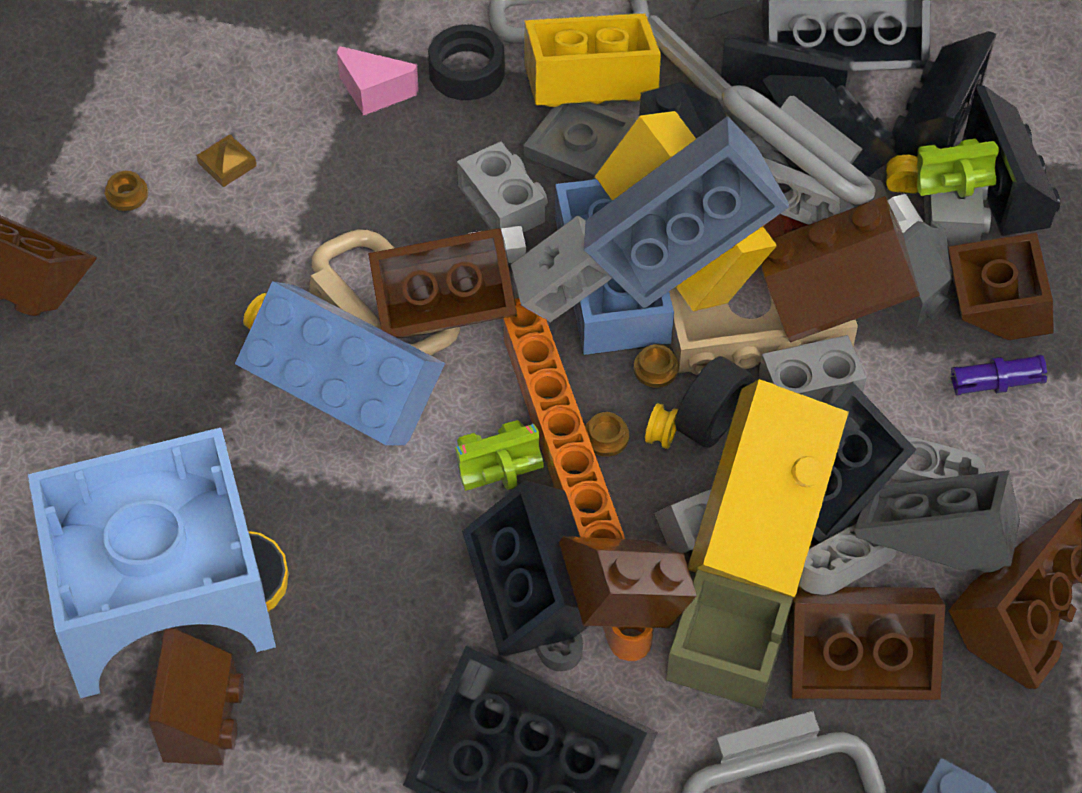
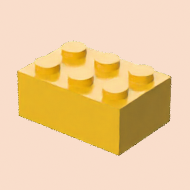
[524,13,661,107]

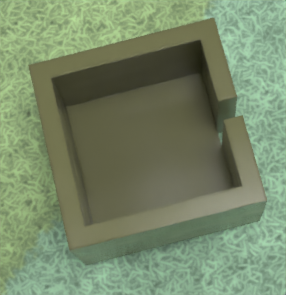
[666,569,793,709]

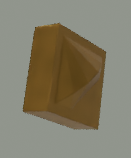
[197,134,257,188]

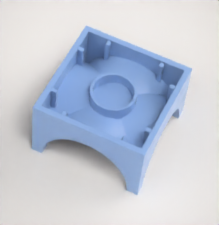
[28,427,276,698]

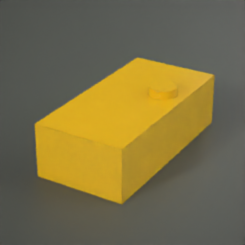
[595,111,777,311]
[688,379,848,597]

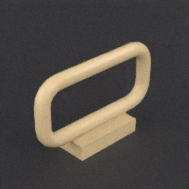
[309,230,460,355]

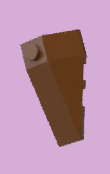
[949,499,1082,689]

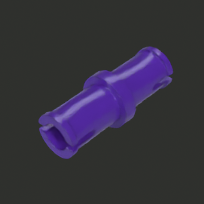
[951,354,1047,396]

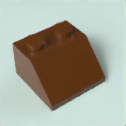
[948,232,1054,340]
[559,536,697,628]
[148,628,244,766]

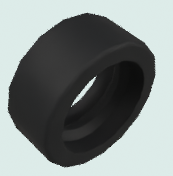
[428,24,505,101]
[675,356,753,448]

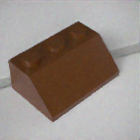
[762,196,920,343]
[0,215,97,316]
[368,228,517,339]
[787,586,945,700]

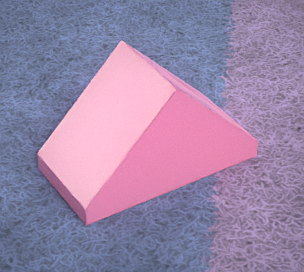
[337,46,419,116]

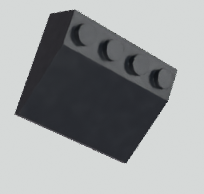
[403,646,658,793]

